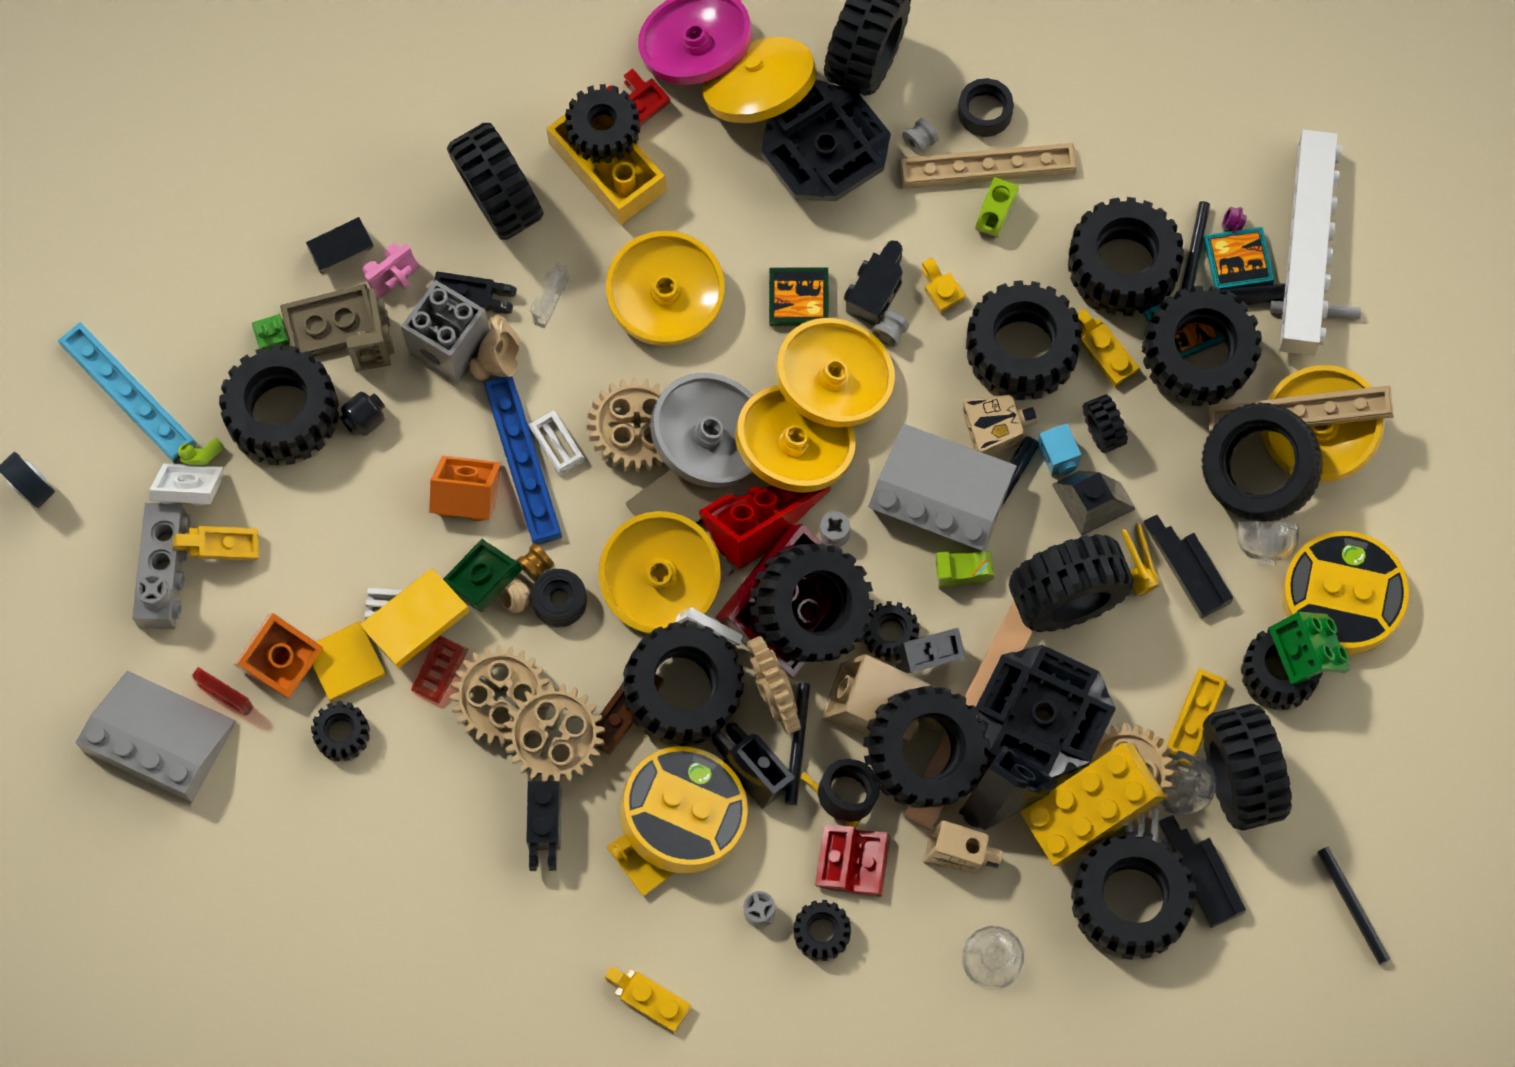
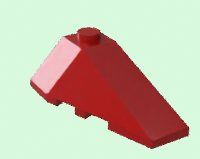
[699,486,831,568]

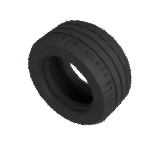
[1201,402,1323,522]

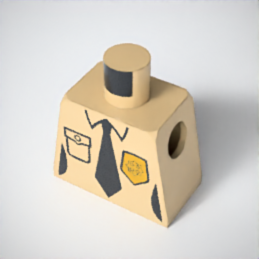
[962,395,1037,457]
[924,820,1002,873]

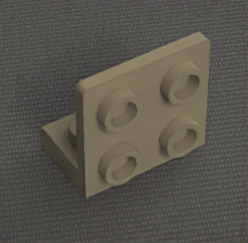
[346,288,394,371]

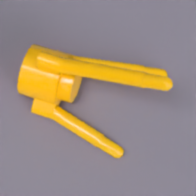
[1121,523,1159,596]

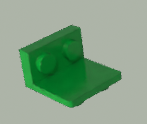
[1268,612,1350,685]

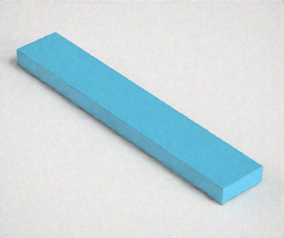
[58,322,197,463]

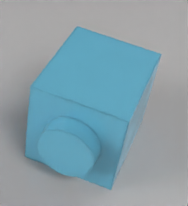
[1038,423,1081,476]

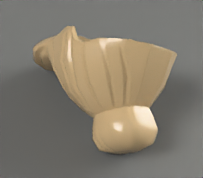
[469,314,521,381]

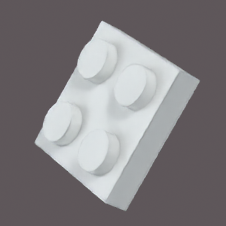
[149,463,223,506]

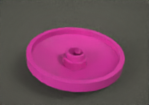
[638,0,753,85]

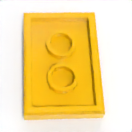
[360,568,470,669]

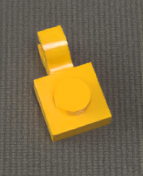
[921,257,966,314]

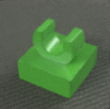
[252,314,289,351]

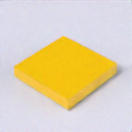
[312,621,386,703]

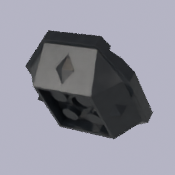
[761,79,891,201]
[976,645,1116,779]

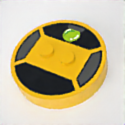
[1282,531,1409,655]
[619,746,748,874]

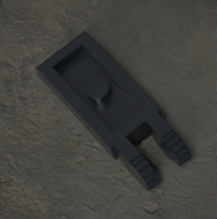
[434,271,517,314]

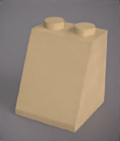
[821,654,930,743]

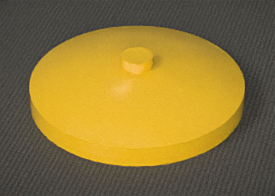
[702,37,817,123]
[606,230,725,346]
[775,318,895,428]
[1261,365,1384,483]
[735,385,856,492]
[598,511,722,633]

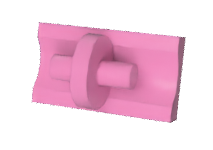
[362,243,420,298]

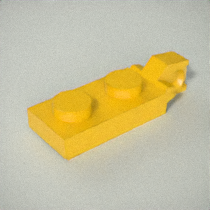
[1077,308,1140,387]
[172,526,259,561]
[605,966,692,1034]

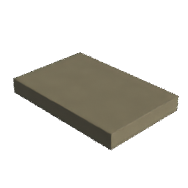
[280,284,375,357]
[626,469,735,524]

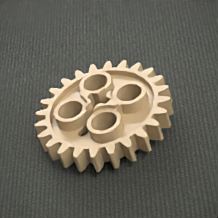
[587,377,664,473]
[747,636,801,735]
[450,645,550,747]
[503,683,605,782]
[1084,723,1178,827]

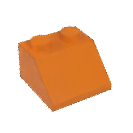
[429,455,501,521]
[233,613,324,699]

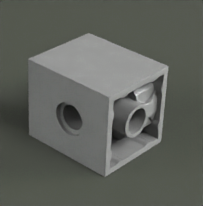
[401,280,490,384]

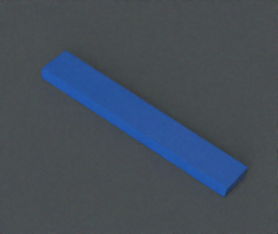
[483,376,562,545]

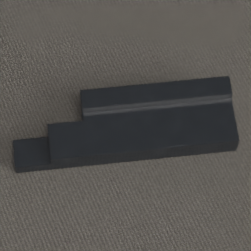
[1143,514,1233,619]
[1158,815,1246,928]

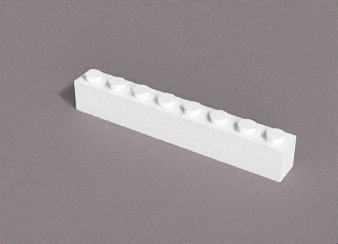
[1279,129,1342,356]

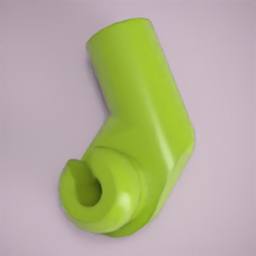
[178,438,224,466]

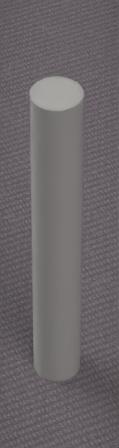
[1270,301,1361,319]

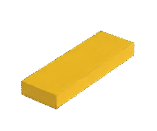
[1166,668,1228,765]

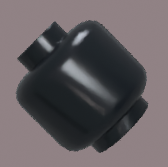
[340,391,385,436]

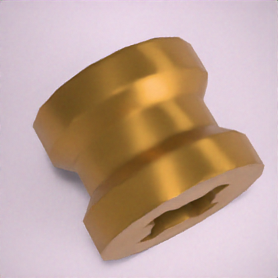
[516,544,554,581]

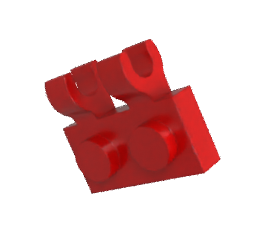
[607,68,671,126]

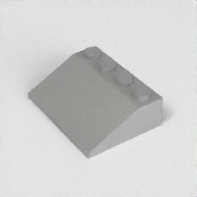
[868,423,1017,551]
[75,671,236,803]

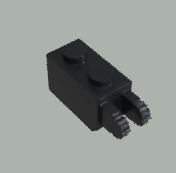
[844,240,903,326]
[711,722,795,809]
[526,781,562,871]

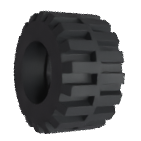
[1241,629,1323,710]

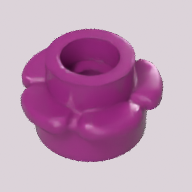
[1222,206,1247,233]

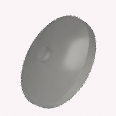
[650,373,753,488]

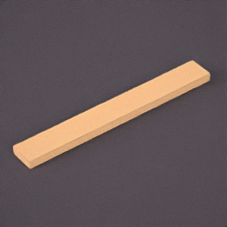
[904,601,1033,830]

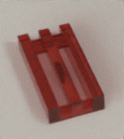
[192,667,254,716]

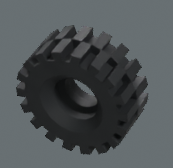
[565,84,640,164]

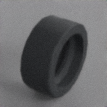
[958,78,1014,137]
[817,758,880,822]

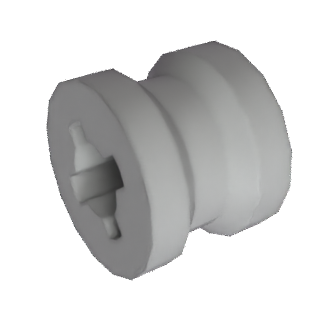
[902,118,939,155]
[872,310,909,347]
[820,511,850,547]
[136,574,171,611]
[743,891,775,928]

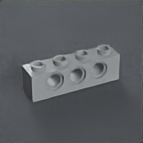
[132,503,191,629]

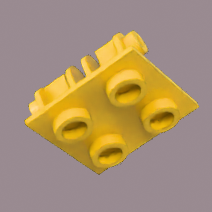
[606,834,675,897]

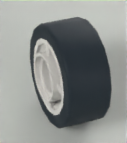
[0,451,55,508]

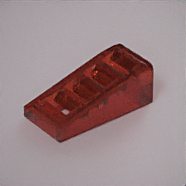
[411,635,469,704]

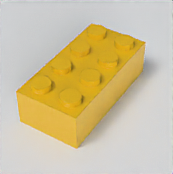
[546,115,667,225]
[1020,742,1166,866]

